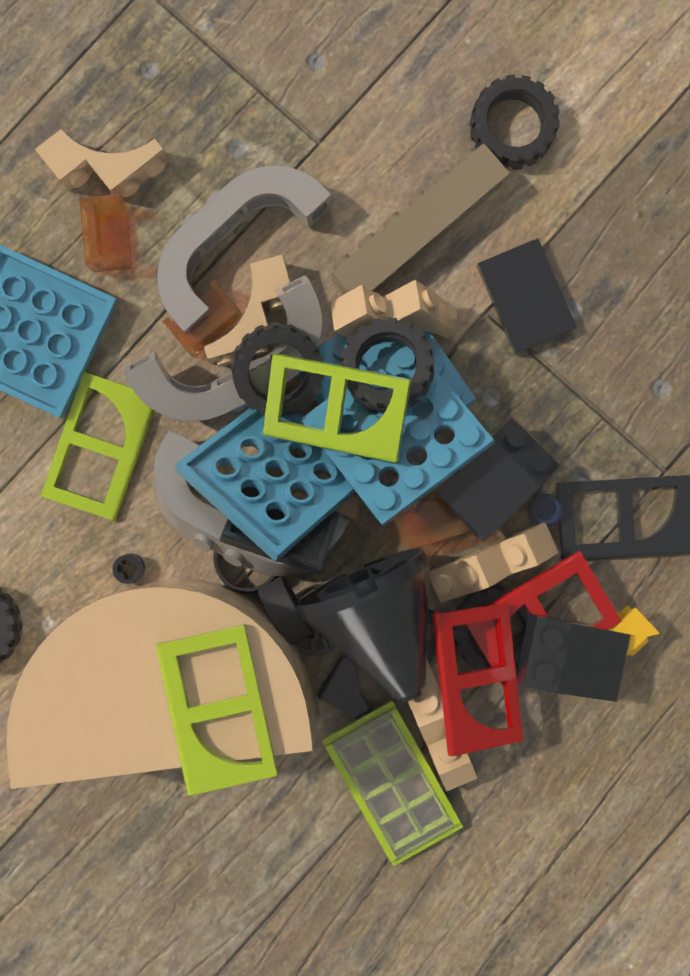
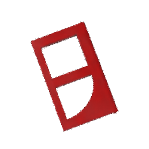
[464,551,622,687]
[432,603,523,757]

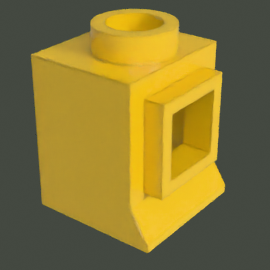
[609,605,659,657]

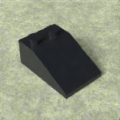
[435,418,560,542]
[516,612,631,702]

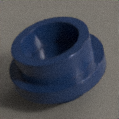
[530,494,563,527]

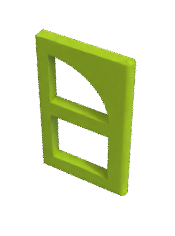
[263,353,412,463]
[40,372,155,522]
[155,624,278,796]

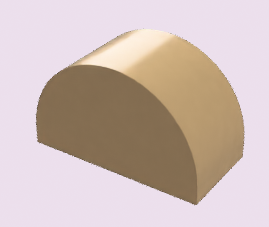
[6,579,317,789]

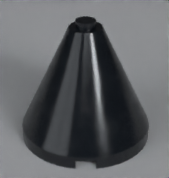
[296,547,429,702]

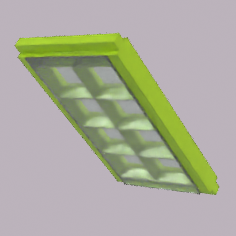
[322,699,463,866]

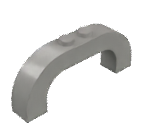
[157,166,332,340]
[124,275,322,421]
[153,430,349,576]

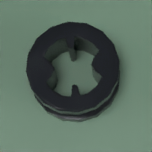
[112,553,145,584]

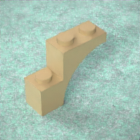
[35,129,169,201]
[204,254,290,367]
[330,280,457,339]
[429,522,559,603]
[408,658,477,792]

